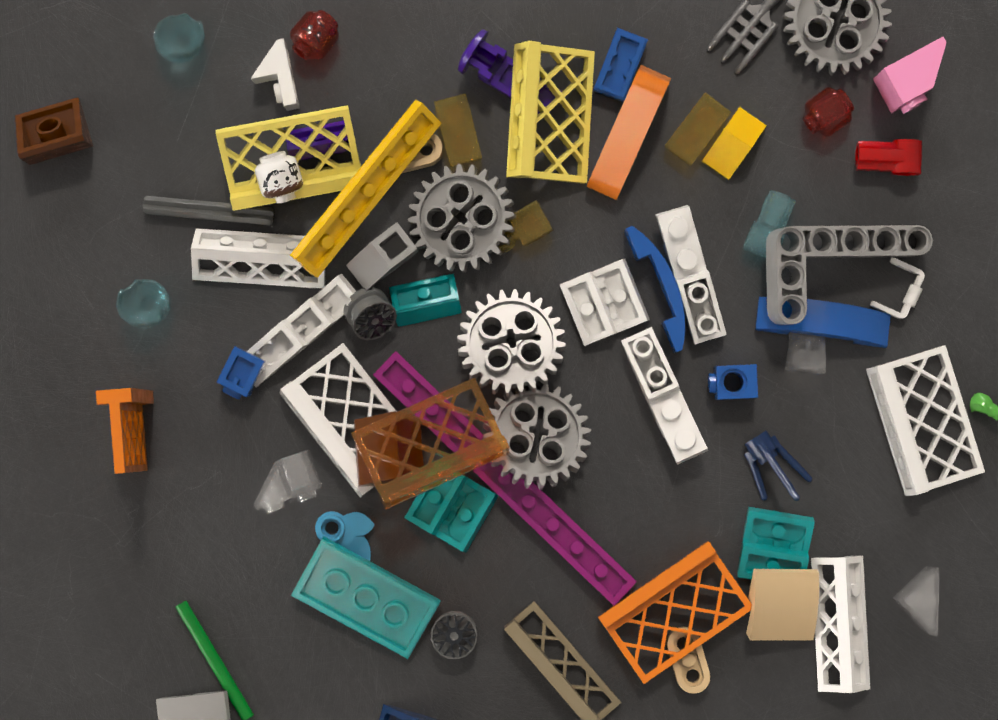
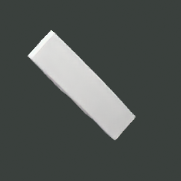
[247,274,356,387]

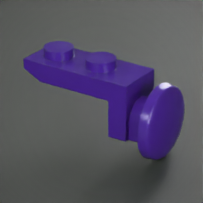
[458,29,562,120]

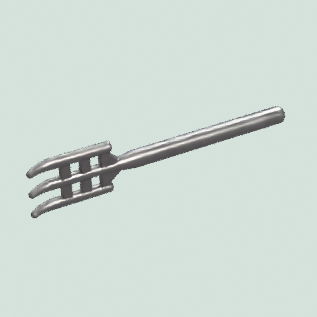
[707,0,780,74]

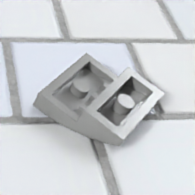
[156,691,231,720]

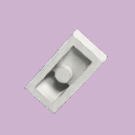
[251,38,300,111]

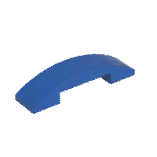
[624,226,685,353]
[755,297,891,348]

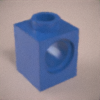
[708,364,758,400]

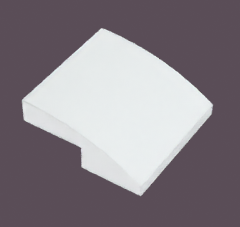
[560,259,650,346]

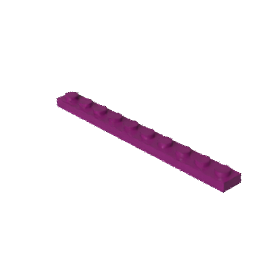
[373,351,637,606]

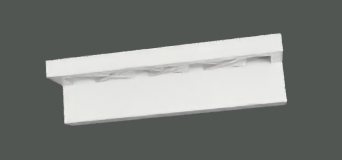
[191,228,325,289]
[811,556,870,693]

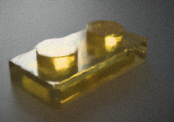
[664,92,731,166]
[434,94,482,167]

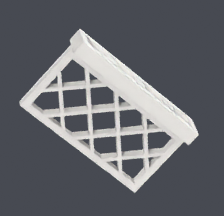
[279,343,425,498]
[866,345,985,496]

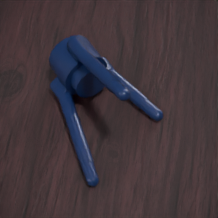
[743,430,813,501]

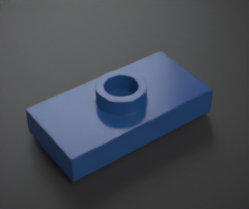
[593,28,648,102]

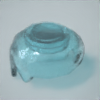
[153,13,205,63]
[116,279,171,329]

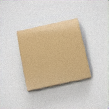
[746,569,819,640]

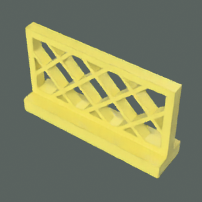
[506,41,595,184]
[215,105,361,211]

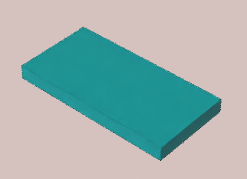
[291,536,441,659]

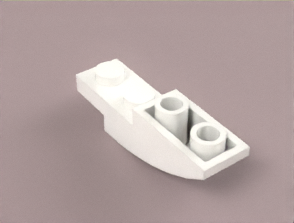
[655,205,727,344]
[621,327,708,465]

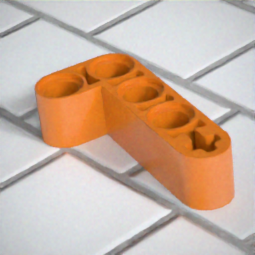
[586,65,671,200]

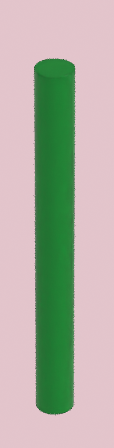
[175,600,254,720]

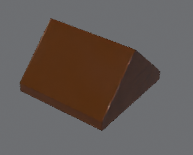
[15,97,93,165]
[354,411,425,487]

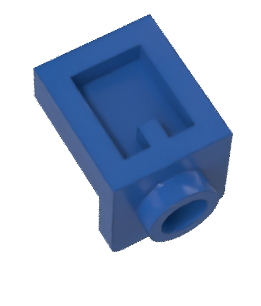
[217,346,266,400]

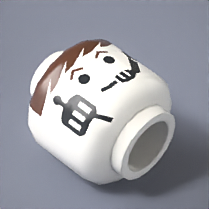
[255,151,303,203]

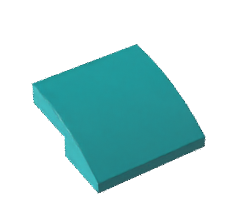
[404,460,499,553]
[737,506,815,580]

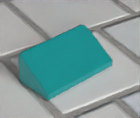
[389,273,462,326]

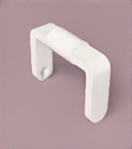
[870,257,925,319]

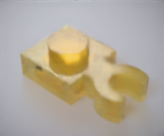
[499,200,554,253]

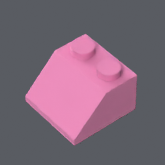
[873,36,947,114]

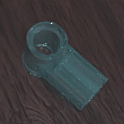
[743,190,796,258]

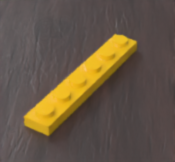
[290,100,442,278]

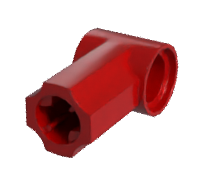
[855,139,922,176]

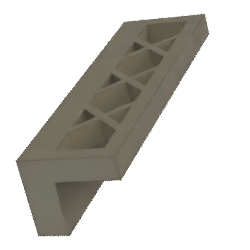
[504,601,621,720]

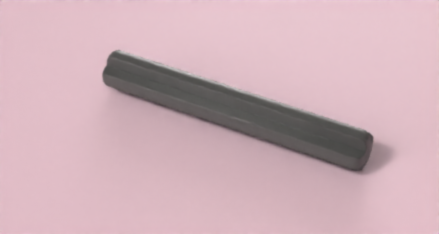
[143,196,274,225]

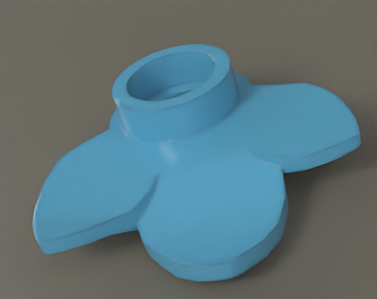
[315,511,375,561]

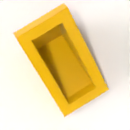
[701,107,767,180]

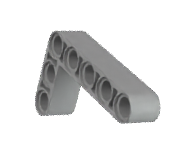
[766,225,933,325]

